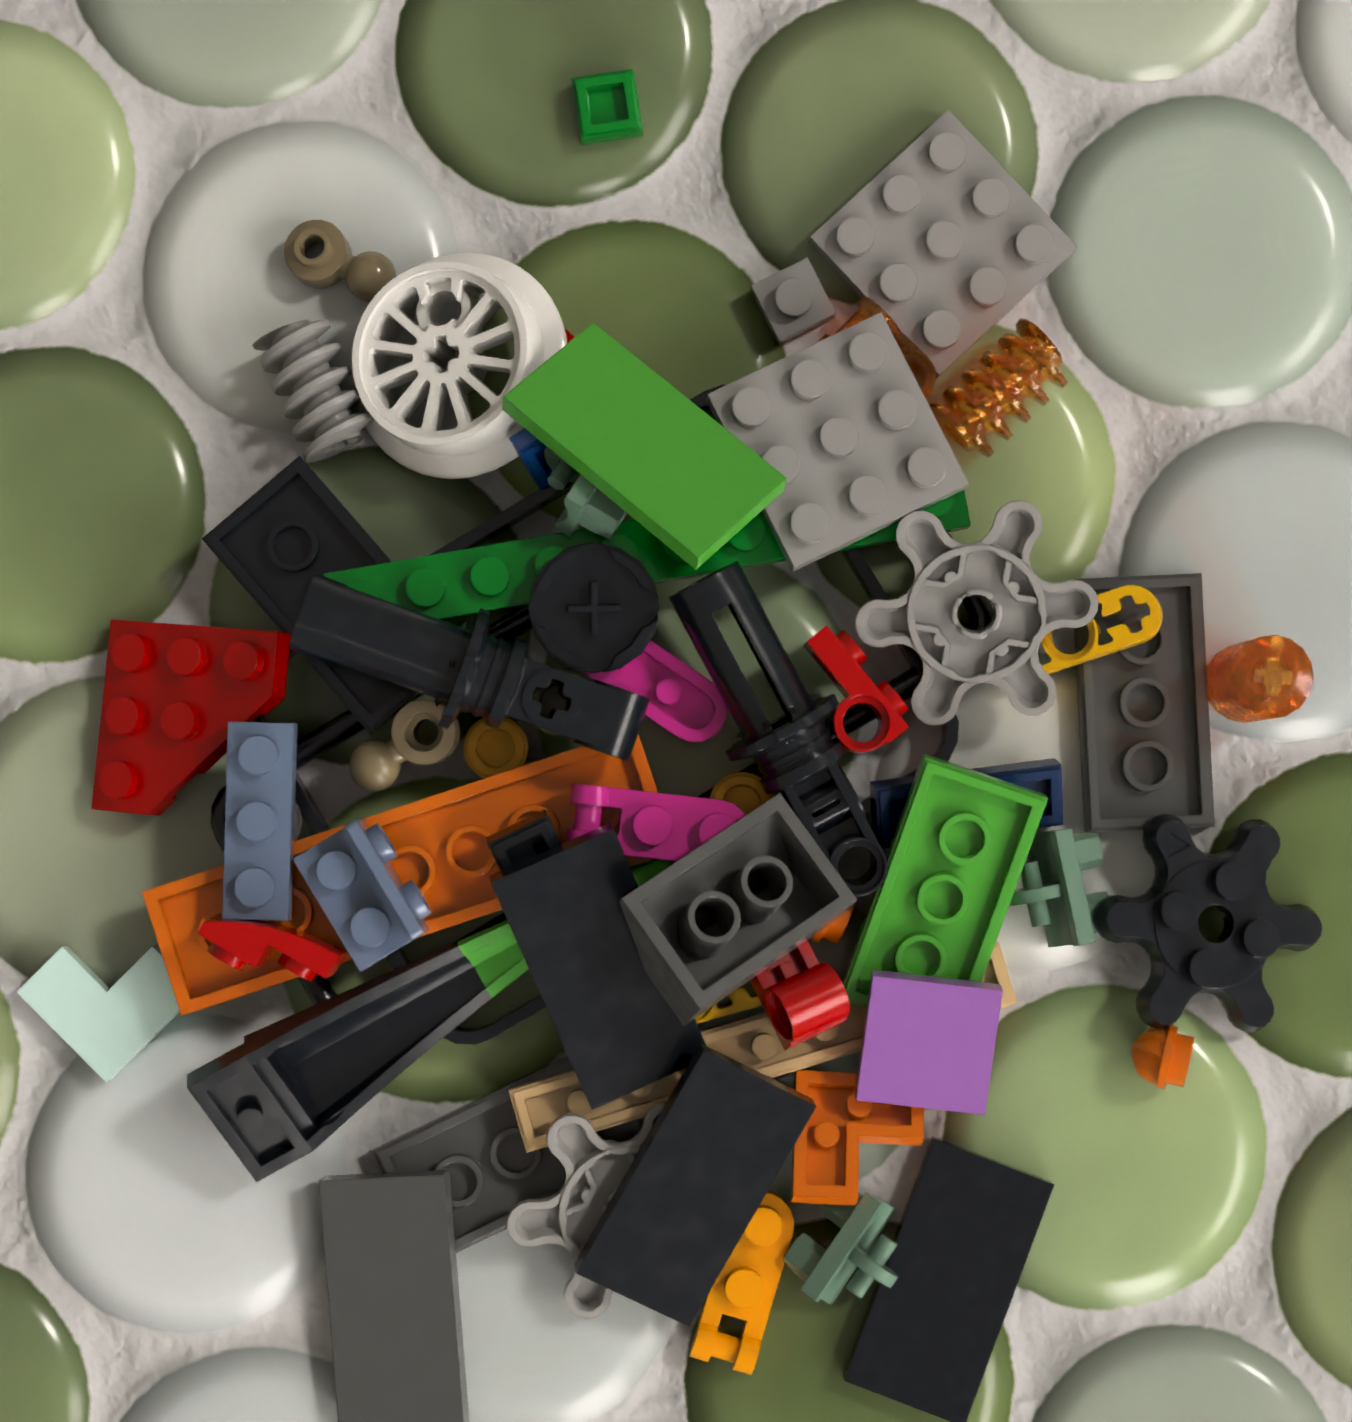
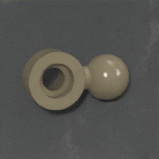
[284,220,396,302]
[349,700,460,791]

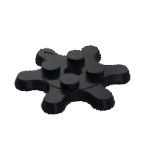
[1093,814,1322,1032]

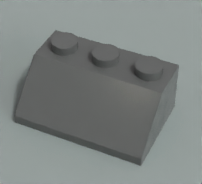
[619,793,857,1026]

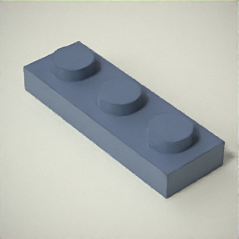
[222,722,297,921]

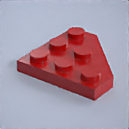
[91,619,291,816]

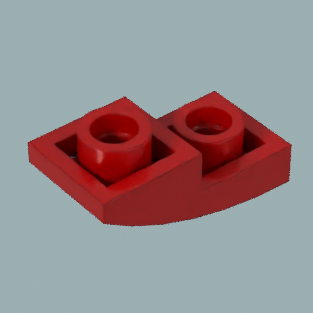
[197,919,348,981]

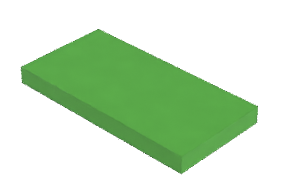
[502,322,787,570]
[841,753,1048,1008]

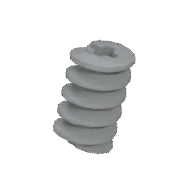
[252,319,374,462]

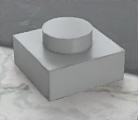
[750,257,836,346]

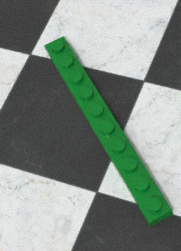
[323,464,971,621]

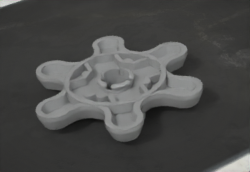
[855,500,1099,726]
[507,1101,667,1319]

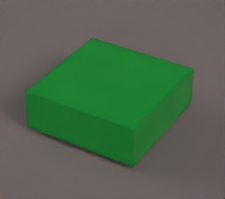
[572,69,643,145]

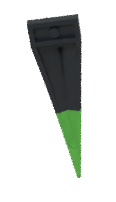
[187,859,671,1182]

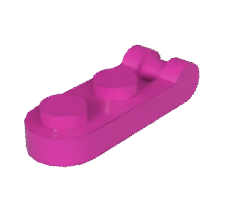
[580,640,727,742]
[565,783,745,861]

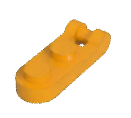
[689,1190,794,1375]

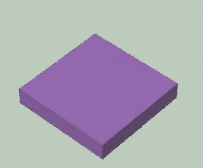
[855,969,1003,1115]

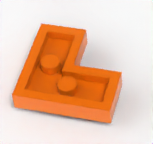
[791,1070,924,1206]

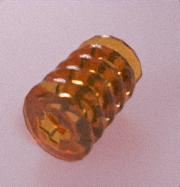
[929,318,1068,458]
[1207,635,1314,723]

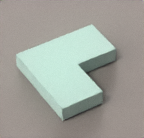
[17,945,180,1083]

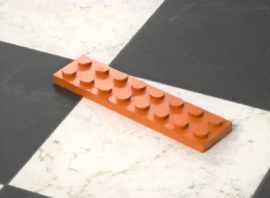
[142,734,658,1016]

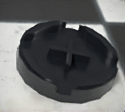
[528,542,659,673]

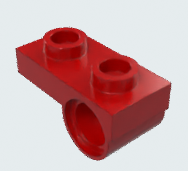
[803,625,909,753]
[750,940,850,1051]

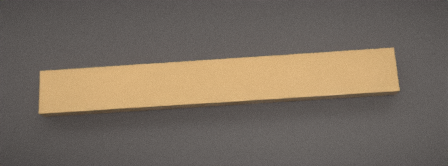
[508,942,1017,1153]

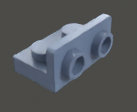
[293,818,432,972]

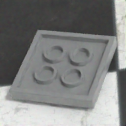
[809,109,1077,379]
[706,312,969,572]

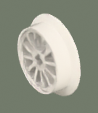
[352,252,567,479]

